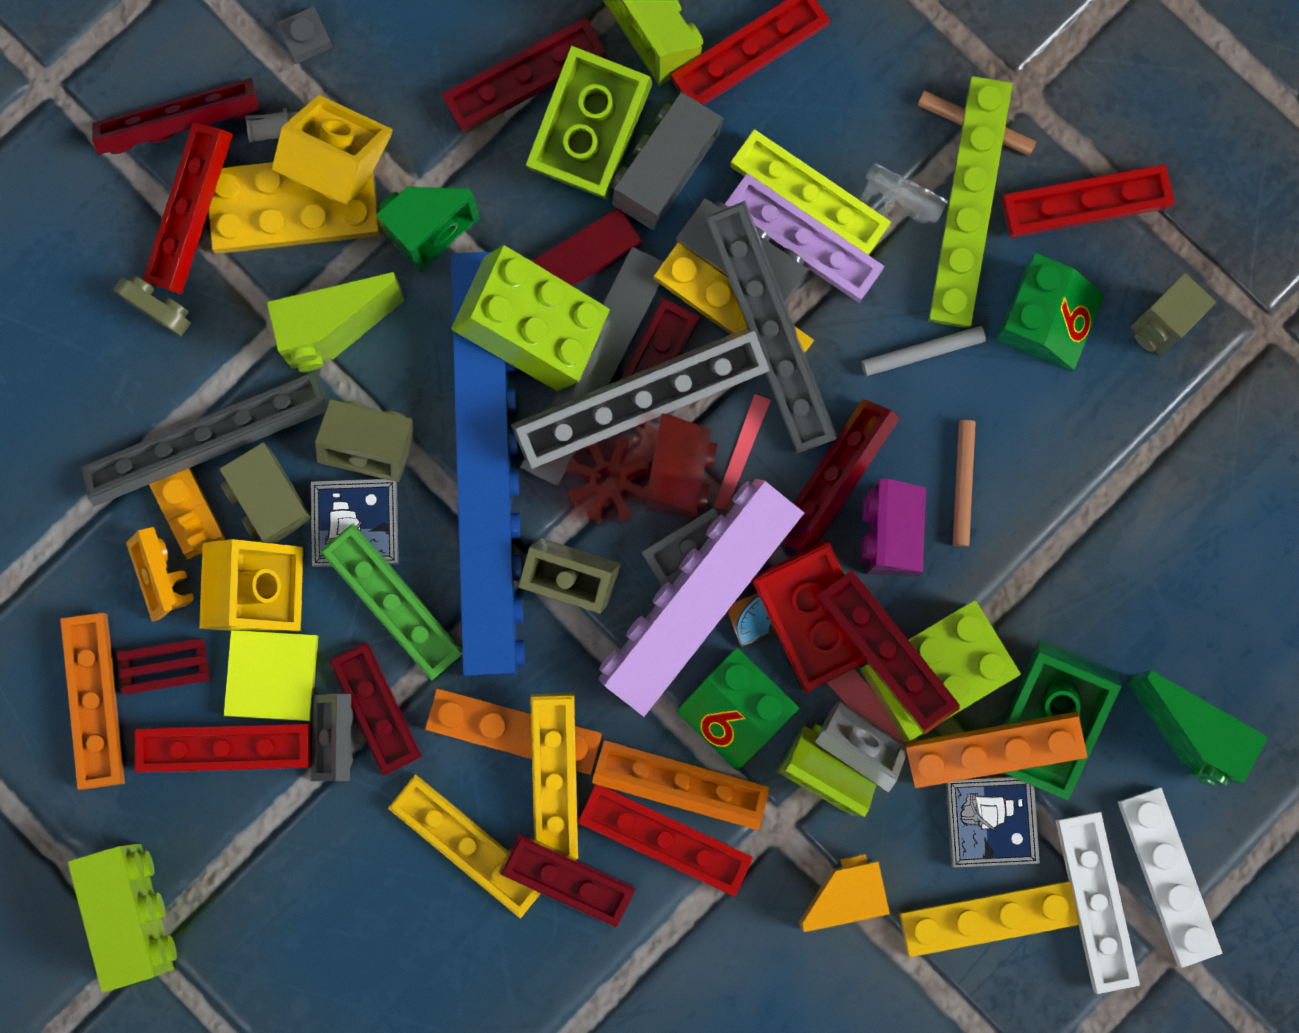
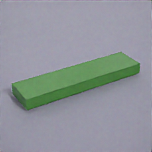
[320,523,463,680]

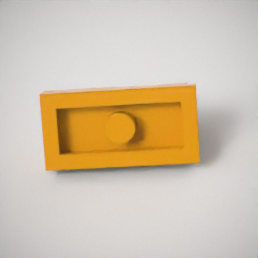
[149,467,226,560]
[126,527,194,622]

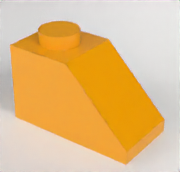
[799,854,890,932]

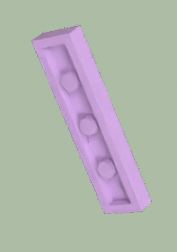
[725,173,884,303]

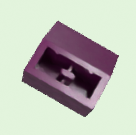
[860,479,926,577]

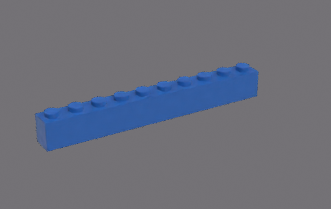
[451,252,525,678]

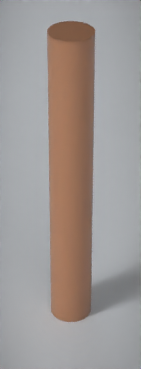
[917,90,1037,157]
[952,420,976,547]

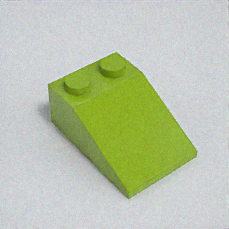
[267,272,405,372]
[776,724,876,817]

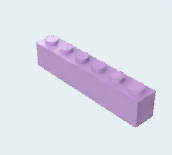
[598,478,804,717]

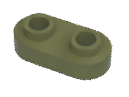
[112,275,191,337]

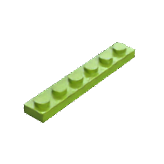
[928,76,1013,329]

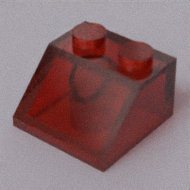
[646,413,718,518]

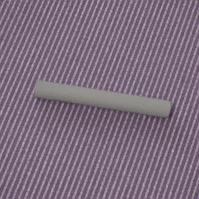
[861,326,986,376]

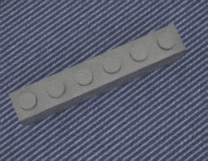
[511,329,770,469]

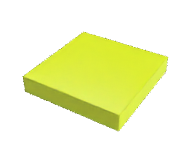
[224,630,319,721]

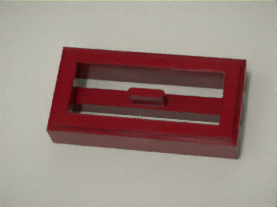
[117,638,211,696]

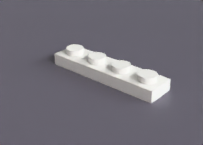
[1117,788,1223,968]
[1055,812,1140,994]

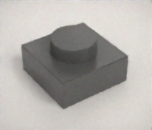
[277,6,333,64]

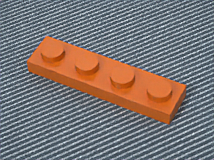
[60,613,125,790]
[425,689,602,775]
[906,711,1088,788]
[592,740,770,831]

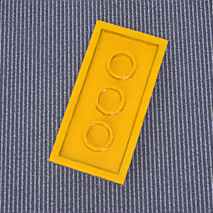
[209,162,380,254]

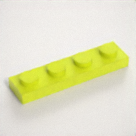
[730,129,891,255]

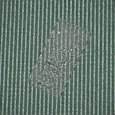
[860,163,948,223]

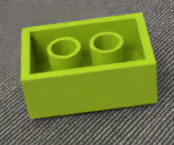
[526,46,652,200]
[451,245,610,392]
[860,600,1021,742]
[68,844,177,993]

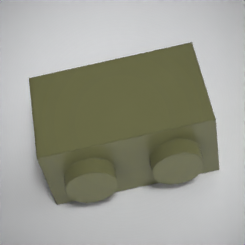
[1129,273,1216,356]
[315,399,413,482]
[219,442,311,544]
[518,538,621,613]

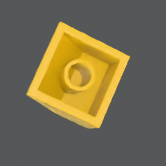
[272,94,393,205]
[199,539,303,632]

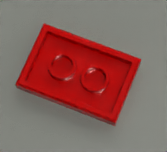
[751,540,867,693]

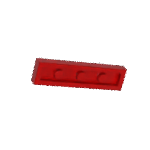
[670,0,830,105]
[142,122,233,294]
[1001,164,1175,239]
[135,724,311,773]
[578,784,753,897]

